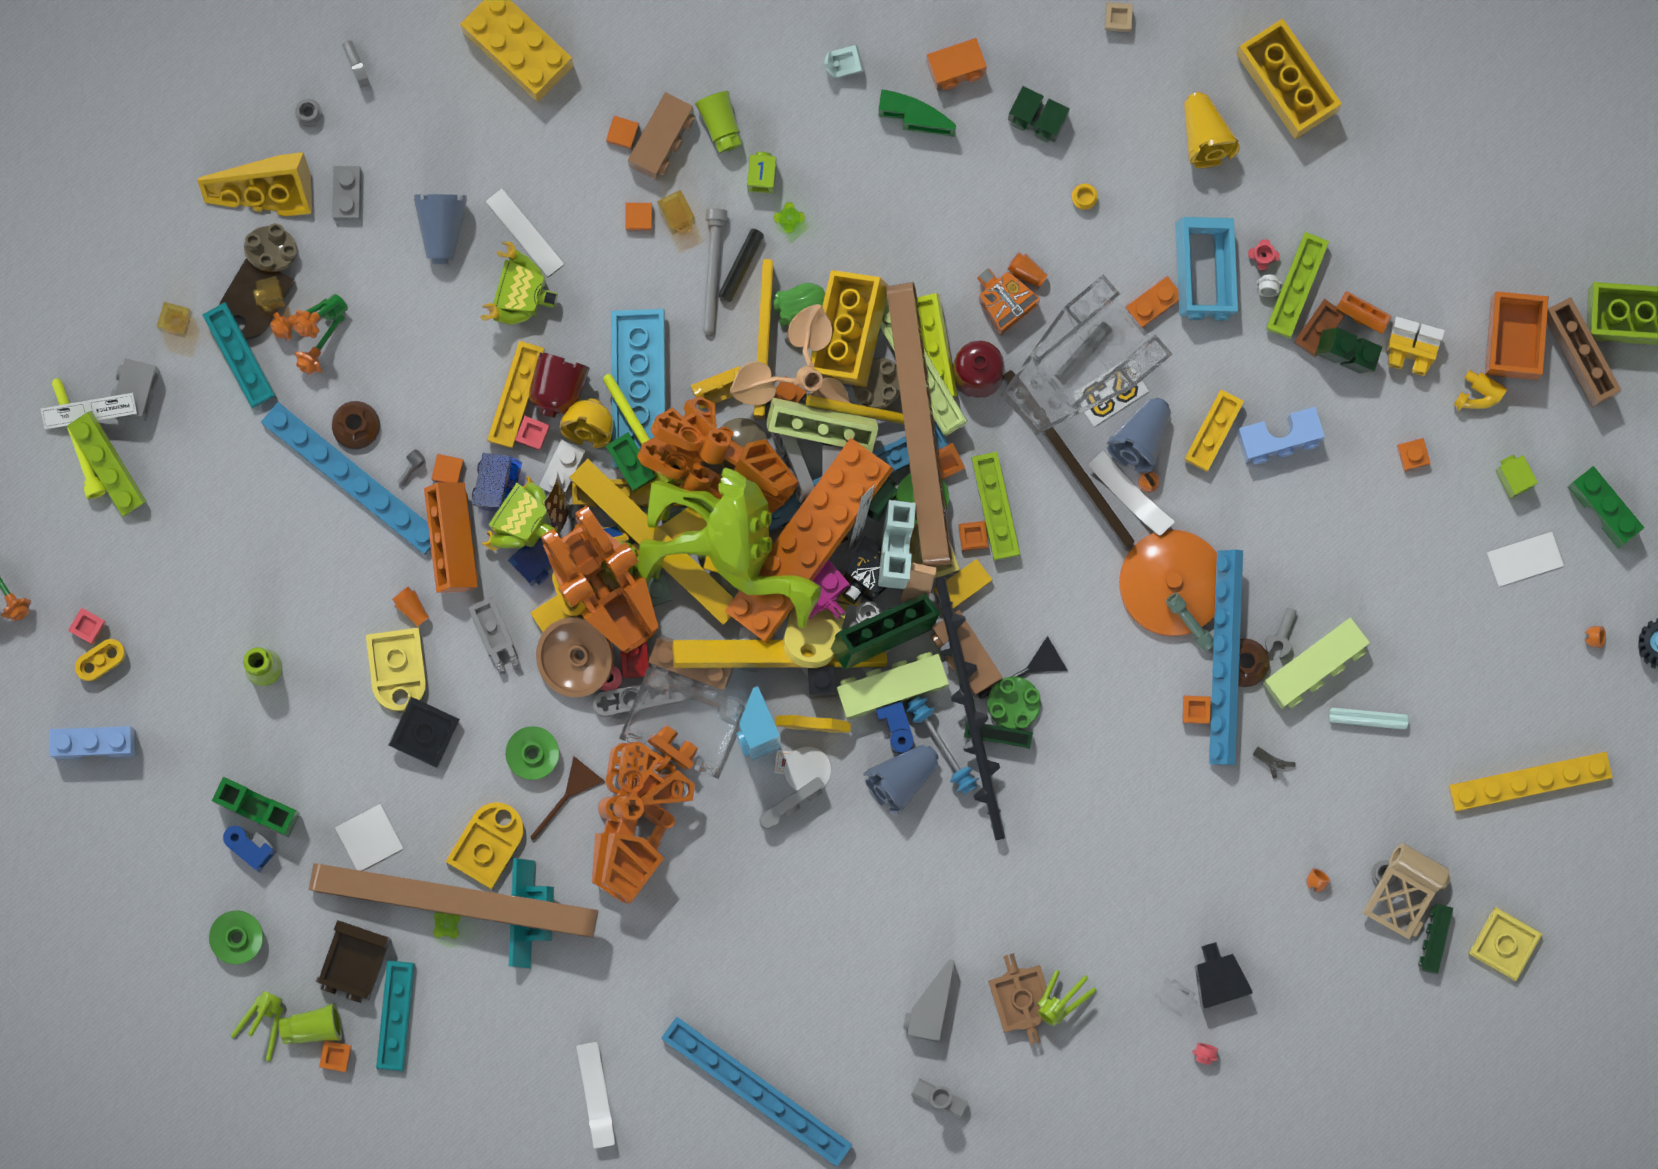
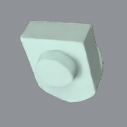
[824,45,864,78]

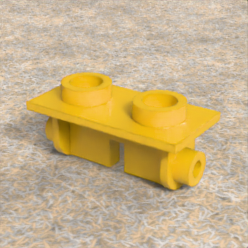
[690,366,741,410]

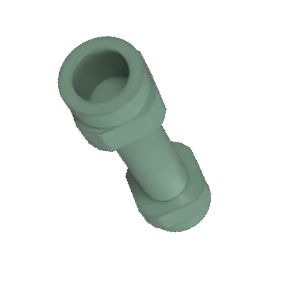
[1165,593,1214,651]

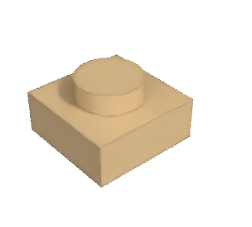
[1105,2,1133,32]

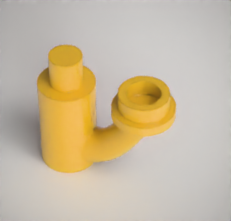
[1453,369,1508,411]

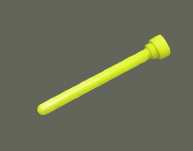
[603,374,677,484]
[52,378,107,499]

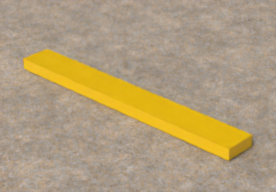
[569,458,734,626]
[530,507,707,632]
[672,640,887,668]

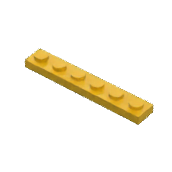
[1448,751,1613,812]

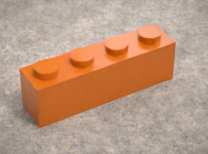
[424,482,478,593]

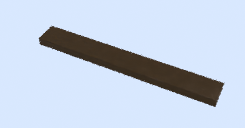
[1003,370,1134,550]

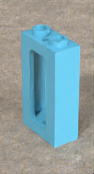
[1175,217,1238,321]

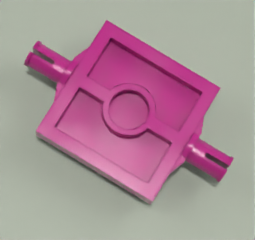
[808,559,851,620]

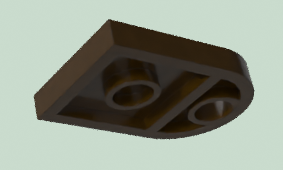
[219,258,295,340]

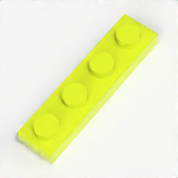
[917,293,958,398]

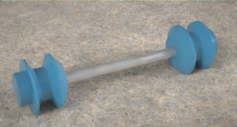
[905,696,979,795]

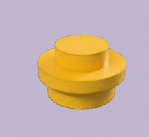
[1071,183,1098,210]

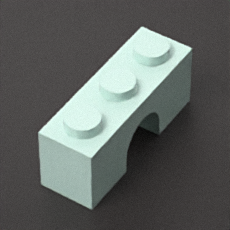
[878,500,916,589]

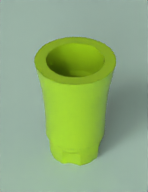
[695,91,742,153]
[243,647,282,686]
[279,1003,342,1044]

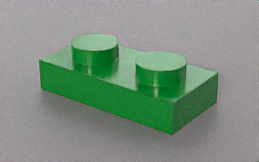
[606,432,656,492]

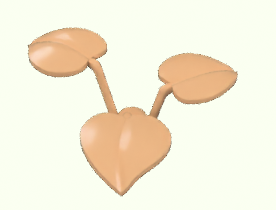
[730,304,850,405]

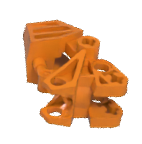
[637,396,799,514]
[541,506,659,654]
[592,742,695,904]

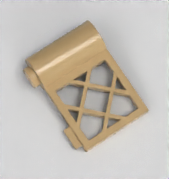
[1362,843,1450,939]

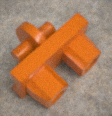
[647,725,698,773]

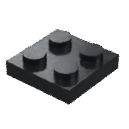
[388,697,460,768]

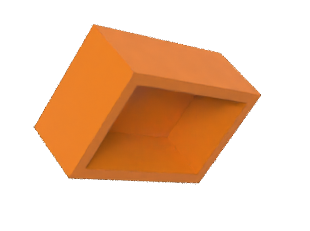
[1485,291,1549,381]

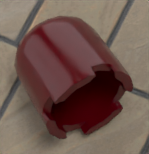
[952,340,1005,398]
[529,352,590,418]

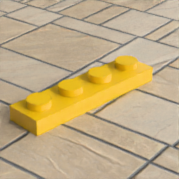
[487,341,545,450]

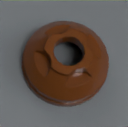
[332,401,380,449]
[1238,638,1269,687]

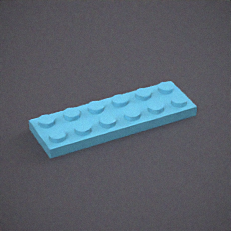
[611,309,666,469]

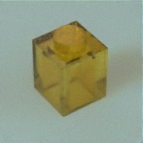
[657,190,696,235]

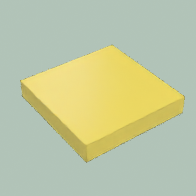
[1468,907,1542,981]

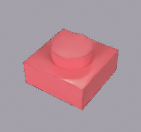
[515,416,550,451]
[68,608,106,645]

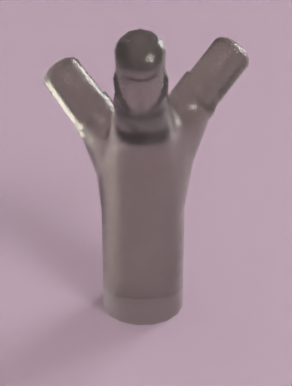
[1253,746,1296,778]

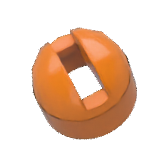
[1138,471,1160,492]
[1584,626,1606,648]
[1306,868,1330,892]

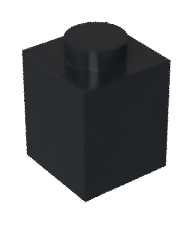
[808,666,836,699]

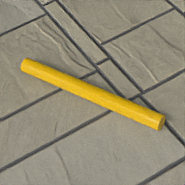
[806,395,904,424]

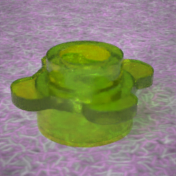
[773,202,805,233]
[433,912,460,939]

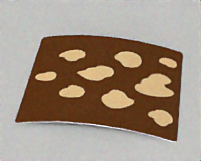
[544,471,569,535]

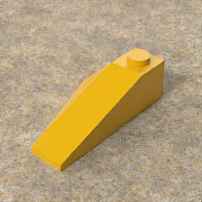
[197,152,312,216]

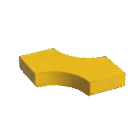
[775,715,851,733]

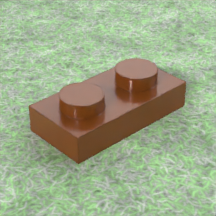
[1294,299,1346,358]

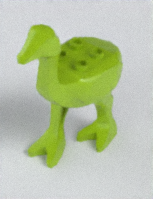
[638,468,822,628]

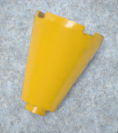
[1184,92,1240,168]

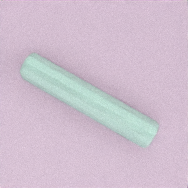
[1329,708,1409,730]

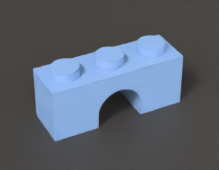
[1237,407,1325,465]
[49,726,136,759]

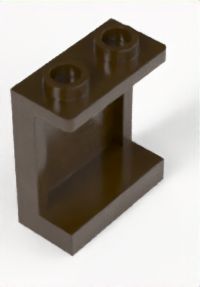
[316,920,391,1003]

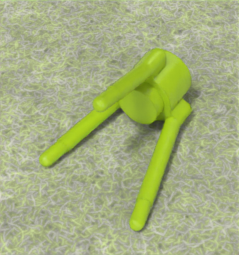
[1037,970,1097,1026]
[231,991,284,1061]

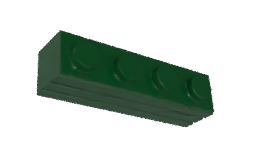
[964,721,1033,749]
[1418,904,1454,974]

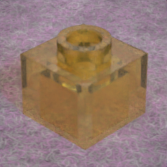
[253,276,286,312]
[156,302,192,338]

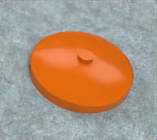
[1119,530,1217,637]

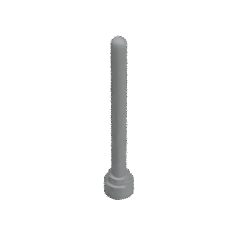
[703,208,727,335]

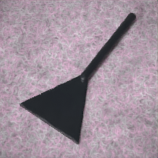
[979,636,1068,699]

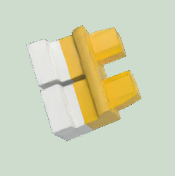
[1386,316,1445,376]

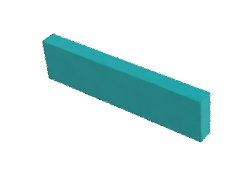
[202,302,276,408]
[376,960,415,1072]

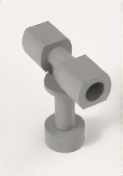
[911,1078,968,1119]

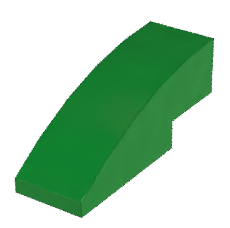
[878,89,956,137]

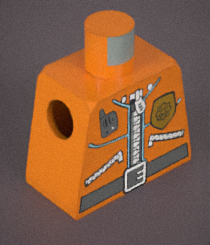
[977,268,1040,336]

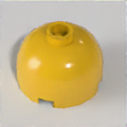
[559,399,614,448]

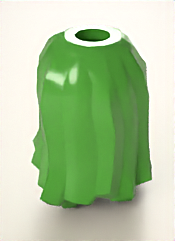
[773,283,825,327]

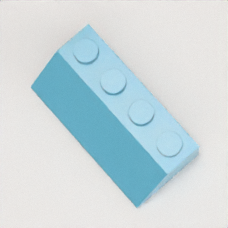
[737,686,781,761]

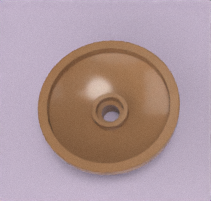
[536,617,613,697]

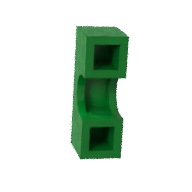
[1567,466,1645,549]
[212,777,300,838]

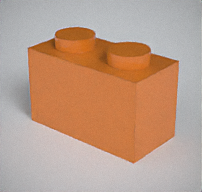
[926,38,987,91]

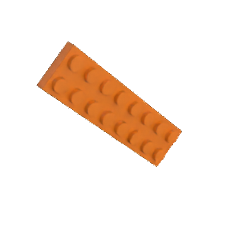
[725,438,894,643]

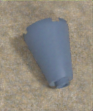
[414,194,467,264]
[1106,398,1171,473]
[863,745,939,815]

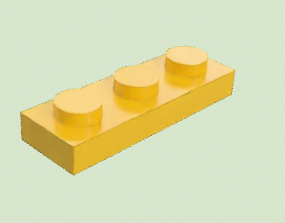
[1184,389,1244,472]

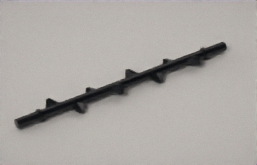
[934,576,1005,841]

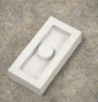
[539,439,586,495]

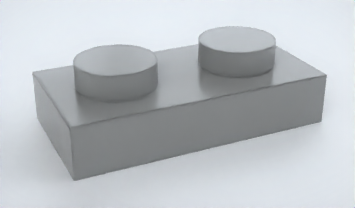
[333,166,361,220]

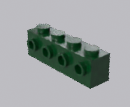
[831,593,940,670]

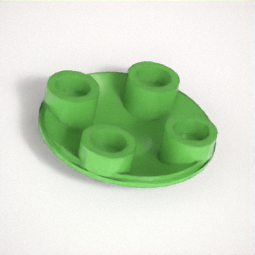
[987,676,1041,730]

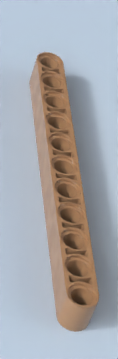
[887,282,952,567]
[309,863,599,938]

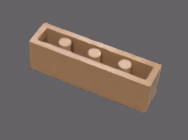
[1547,297,1622,408]

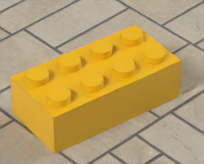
[460,0,574,103]
[1236,18,1342,140]
[810,270,889,387]

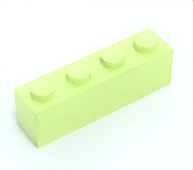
[766,398,878,452]
[1263,617,1370,709]
[837,652,949,720]

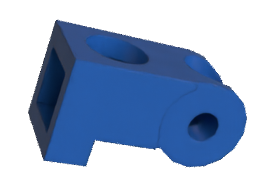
[876,701,914,754]
[223,826,276,872]

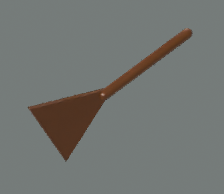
[530,756,604,840]

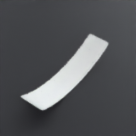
[1089,451,1174,535]
[576,1042,615,1149]

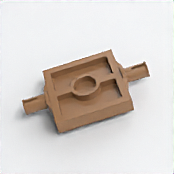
[988,953,1051,1045]

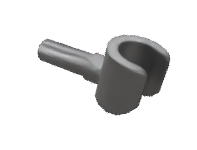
[398,449,425,486]

